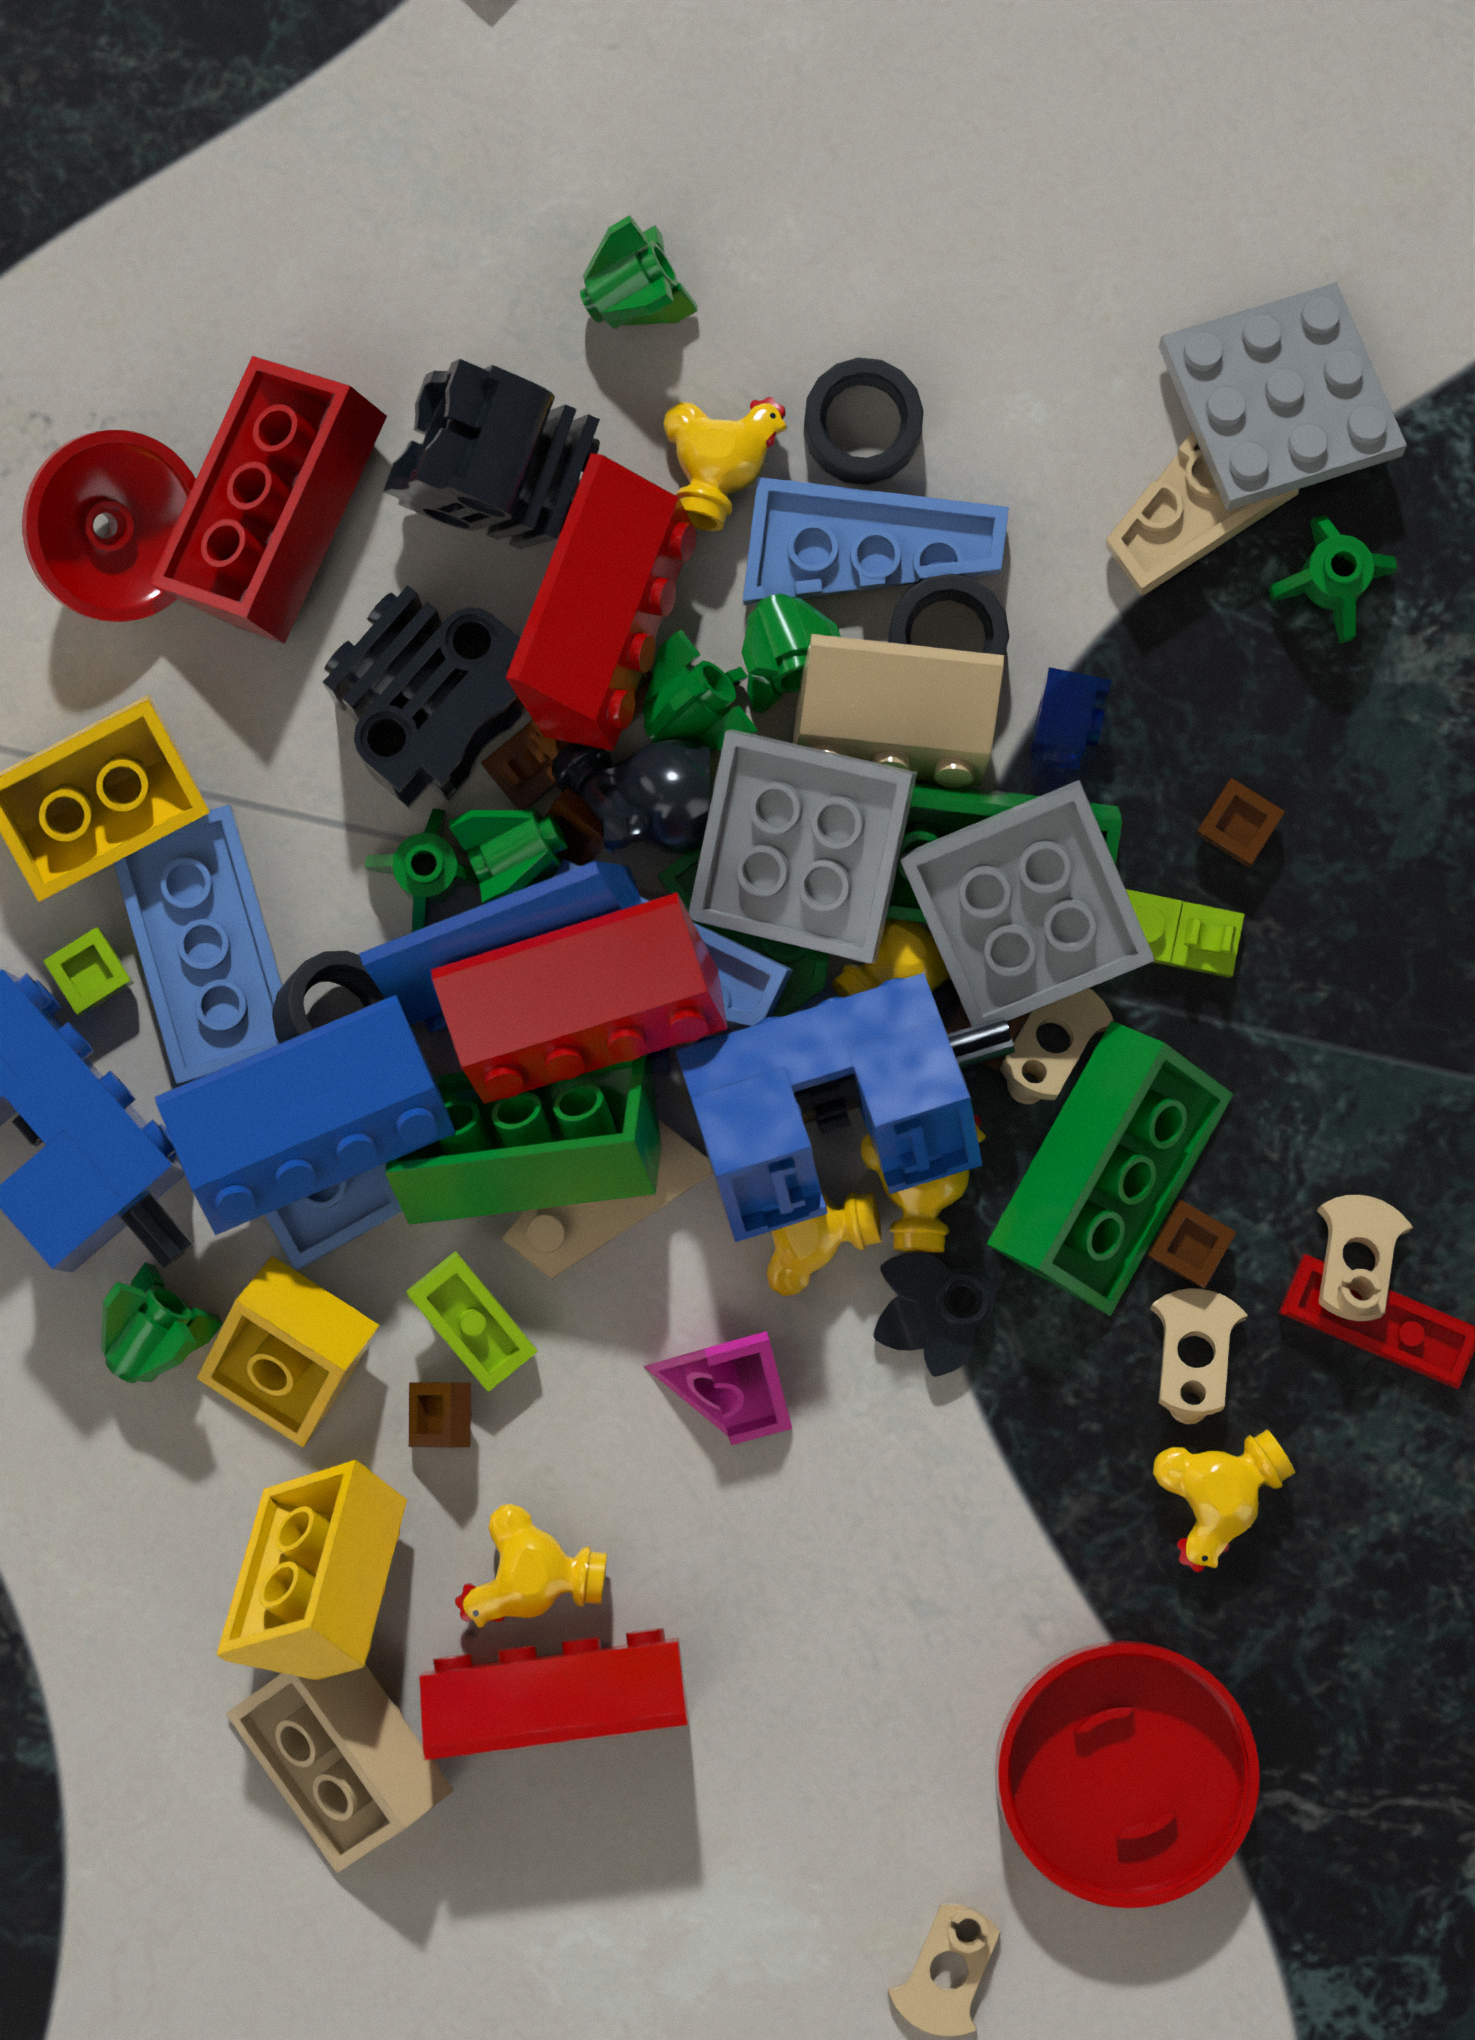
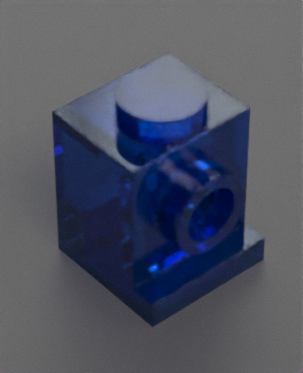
[1030,667,1112,770]

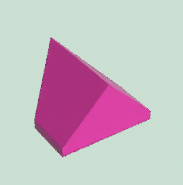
[643,1331,793,1445]

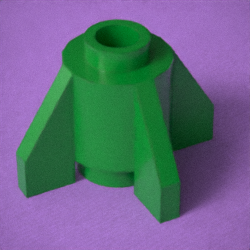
[580,215,698,329]
[1268,515,1397,643]
[741,594,841,713]
[642,630,758,750]
[365,808,480,933]
[449,808,568,904]
[101,1262,223,1383]

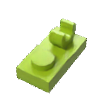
[1126,889,1245,978]
[406,1251,538,1392]

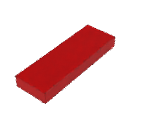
[1278,1254,1475,1389]

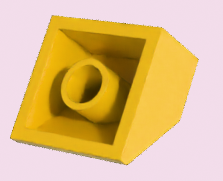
[196,1256,380,1448]

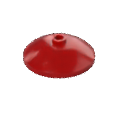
[22,430,196,622]

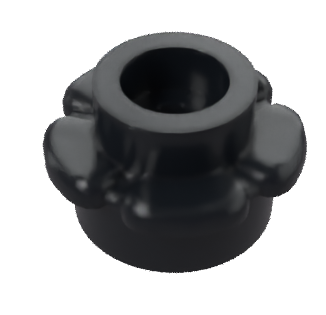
[551,743,612,798]

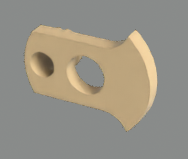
[999,988,1114,1104]
[1317,1195,1413,1321]
[1150,1288,1247,1424]
[887,1903,1001,2037]

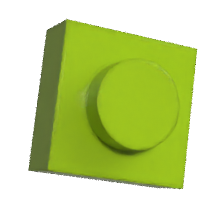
[43,927,134,1016]

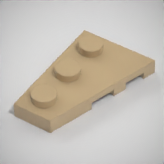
[1106,431,1299,597]
[501,1119,713,1279]

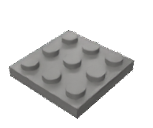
[1159,282,1407,511]
[688,729,917,964]
[900,780,1155,1026]

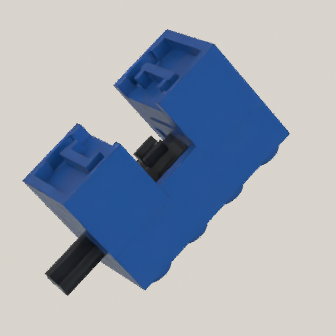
[0,969,193,1273]
[676,973,1015,1242]

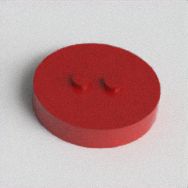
[995,1640,1260,1908]

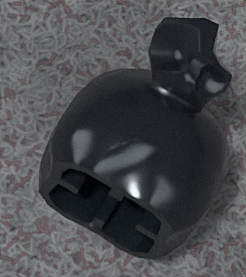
[582,738,711,854]

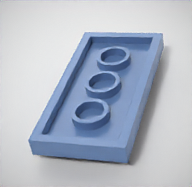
[114,805,283,1086]

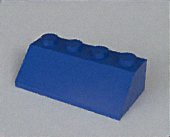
[359,861,642,1034]
[154,995,456,1236]

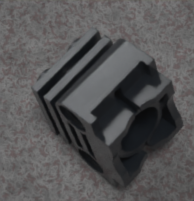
[383,359,600,549]
[323,585,527,808]

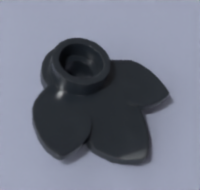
[873,1252,995,1377]

